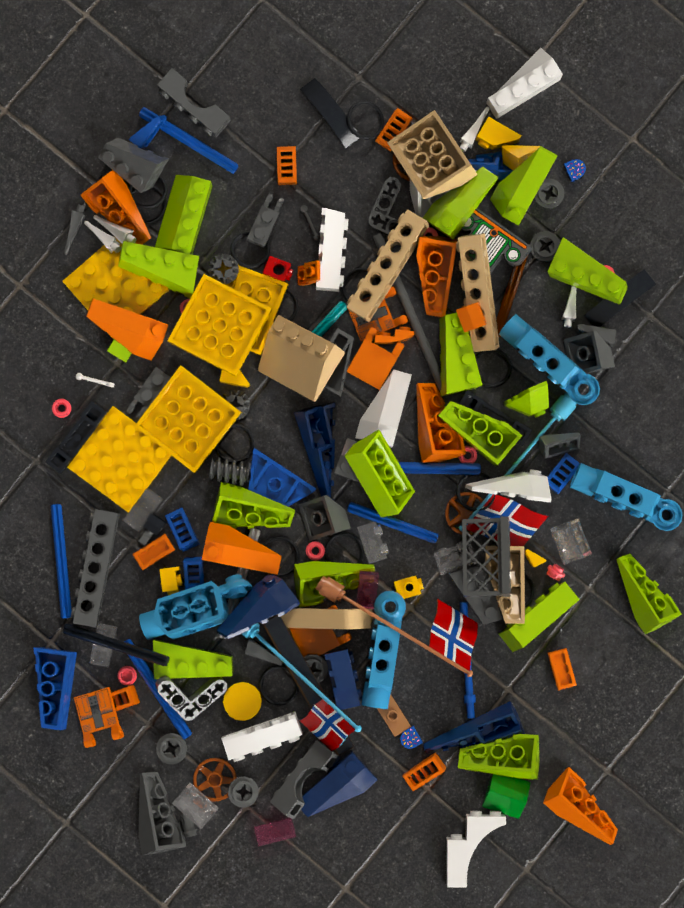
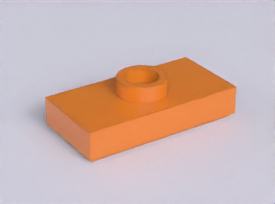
[132,534,176,570]
[547,648,577,691]

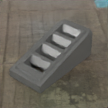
[575,324,616,348]
[539,432,581,459]
[245,639,283,665]

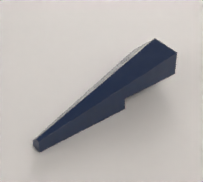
[294,402,336,500]
[423,701,525,754]

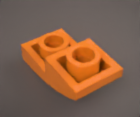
[297,261,320,286]
[374,327,414,345]

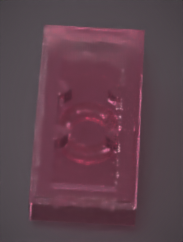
[254,818,296,846]

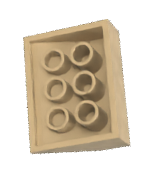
[387,110,477,199]
[257,315,345,402]

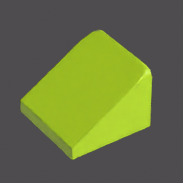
[107,340,132,362]

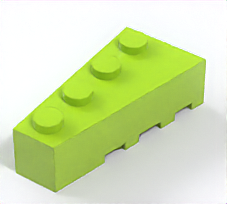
[548,237,628,304]
[118,241,199,299]
[439,313,482,397]
[498,582,580,652]
[153,639,233,679]

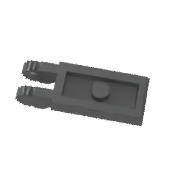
[247,193,284,248]
[126,367,171,420]

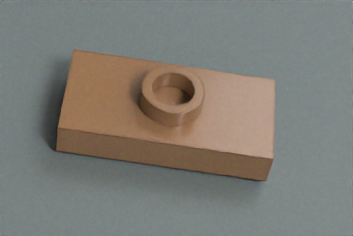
[377,694,411,737]

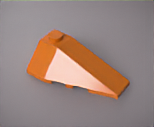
[543,767,618,845]

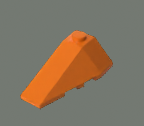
[80,170,151,245]
[416,236,458,317]
[86,298,168,361]
[416,383,466,463]
[202,522,282,575]

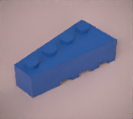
[33,647,77,730]

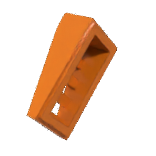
[375,108,413,152]
[277,146,297,185]
[111,685,140,711]
[402,752,446,791]

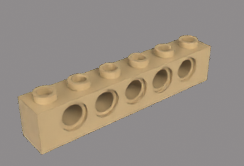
[347,209,429,322]
[456,233,500,352]

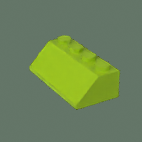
[155,175,212,255]
[345,430,415,517]

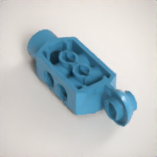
[499,314,600,405]
[570,463,683,531]
[139,574,252,640]
[361,591,406,709]

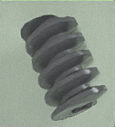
[209,457,251,486]

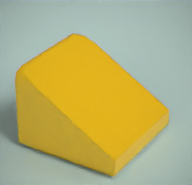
[524,549,547,567]

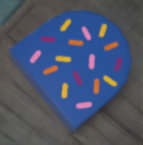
[563,159,586,182]
[400,725,423,749]

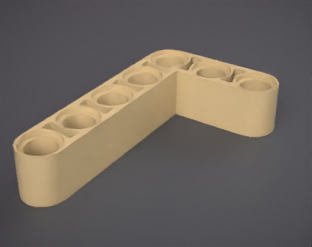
[270,608,373,629]

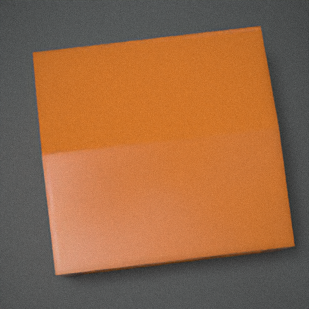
[456,301,487,333]

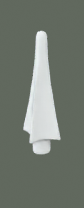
[460,107,490,152]
[93,215,136,244]
[84,221,121,253]
[561,286,576,328]

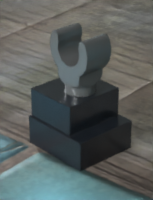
[138,513,167,546]

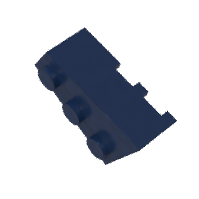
[325,648,362,710]

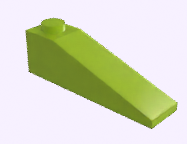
[490,146,558,226]
[423,167,498,240]
[503,381,549,418]
[438,401,522,467]
[212,482,295,529]
[616,554,682,634]
[294,561,375,608]
[458,734,540,780]

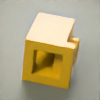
[159,566,182,595]
[394,575,424,599]

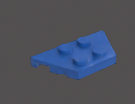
[248,448,316,507]

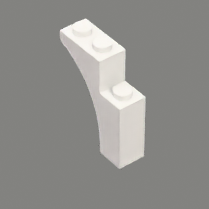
[446,811,506,887]

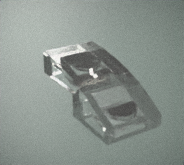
[123,488,163,532]
[90,623,117,667]

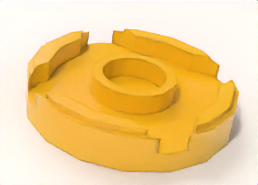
[223,682,262,721]

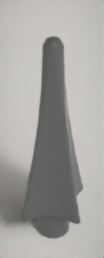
[63,204,86,255]

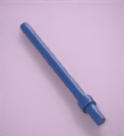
[460,602,476,718]

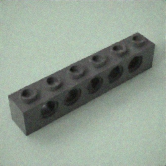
[71,509,120,628]

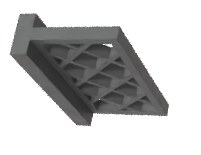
[462,516,511,597]

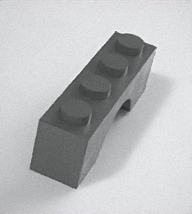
[157,68,231,137]
[270,740,340,819]

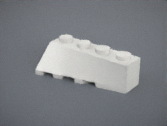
[486,48,563,119]
[316,208,349,292]
[221,712,303,762]

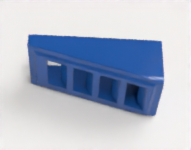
[129,115,167,148]
[547,453,580,494]
[165,508,200,552]
[183,557,205,590]

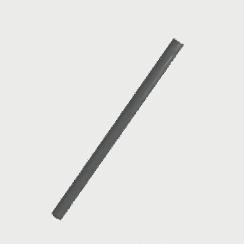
[373,233,441,392]

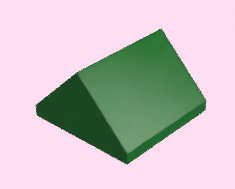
[482,774,531,819]

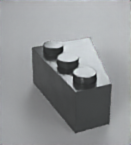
[324,328,354,399]

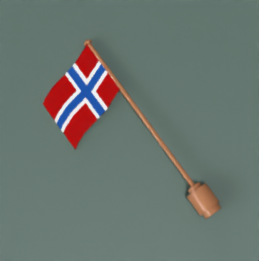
[316,576,478,677]

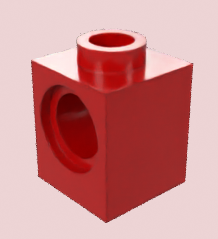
[263,256,293,282]

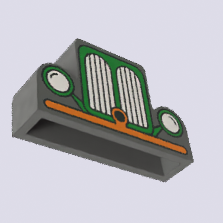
[461,208,532,274]

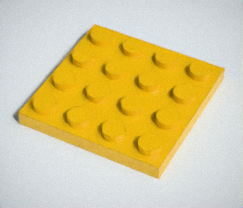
[63,236,169,339]
[209,261,288,355]
[167,274,272,377]
[135,365,242,473]
[67,406,172,513]

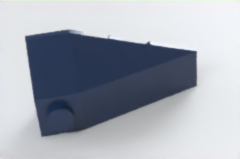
[217,573,300,639]
[301,751,378,817]

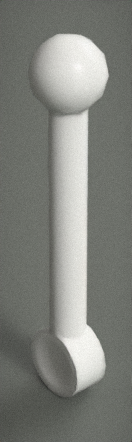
[75,373,115,388]

